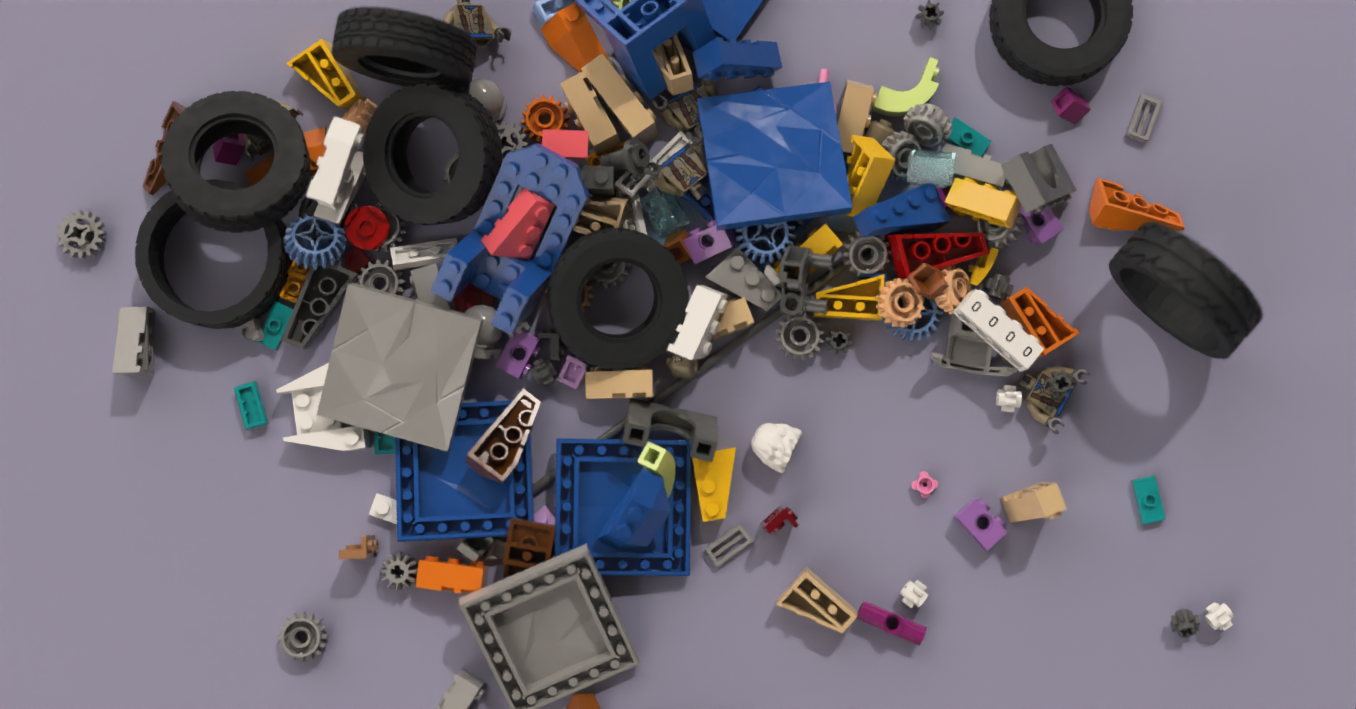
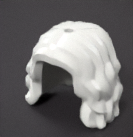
[751,423,802,473]

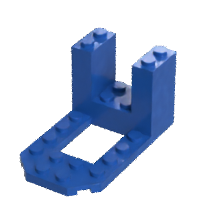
[572,0,716,100]
[431,143,589,335]

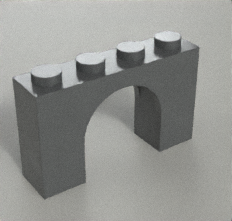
[1001,144,1077,214]
[522,166,616,197]
[623,398,718,462]

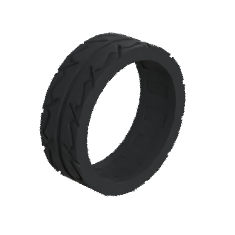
[135,179,293,329]
[1109,222,1263,360]

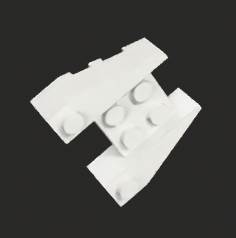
[306,116,366,224]
[276,363,371,451]

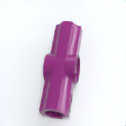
[856,600,927,646]

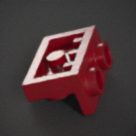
[760,506,799,534]

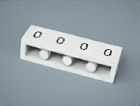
[953,289,1044,371]

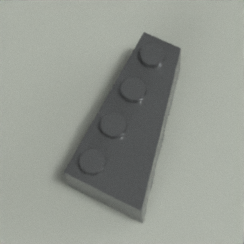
[281,263,359,350]

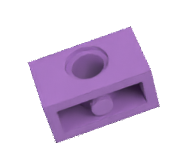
[1020,206,1064,246]
[683,220,739,264]
[495,330,542,380]
[953,498,1008,551]

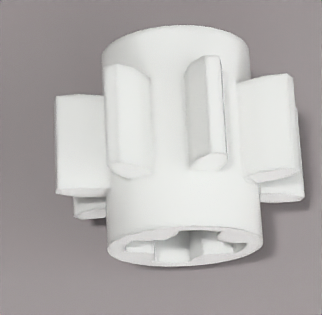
[996,385,1022,412]
[900,580,928,608]
[1204,602,1234,631]

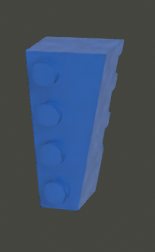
[693,37,783,81]
[853,181,951,238]

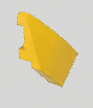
[967,247,999,286]

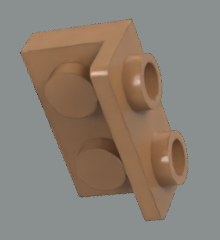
[339,535,379,559]

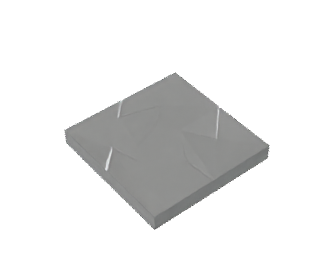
[317,282,484,452]
[459,544,640,709]

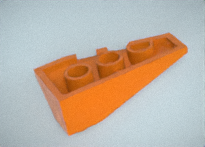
[540,3,608,73]
[246,127,327,186]
[1088,177,1185,231]

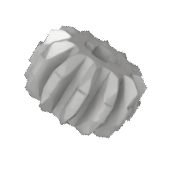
[380,552,418,591]

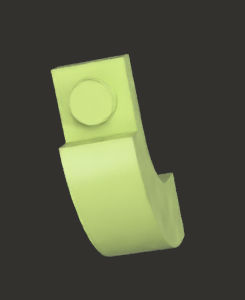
[871,57,940,117]
[637,442,675,499]

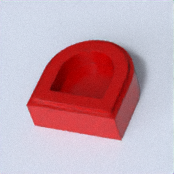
[345,247,373,273]

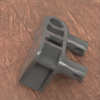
[779,246,833,316]

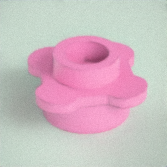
[911,471,938,498]

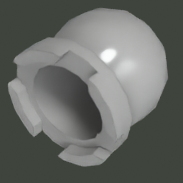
[462,78,507,123]
[465,305,503,359]

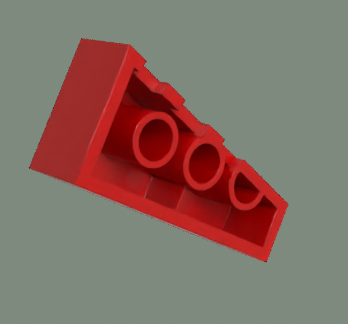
[886,232,989,279]

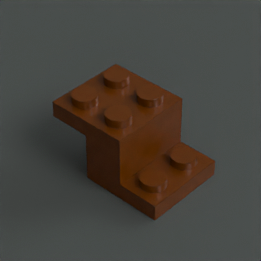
[502,517,556,580]

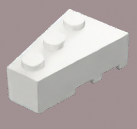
[667,285,728,360]

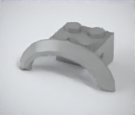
[930,314,1017,377]

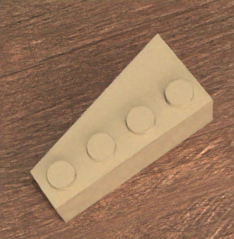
[581,53,658,144]

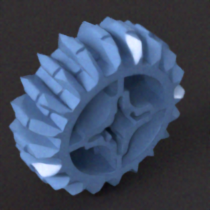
[284,213,346,270]
[735,221,796,264]
[883,296,943,342]

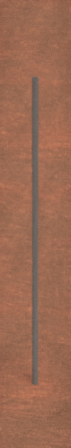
[533,248,871,494]

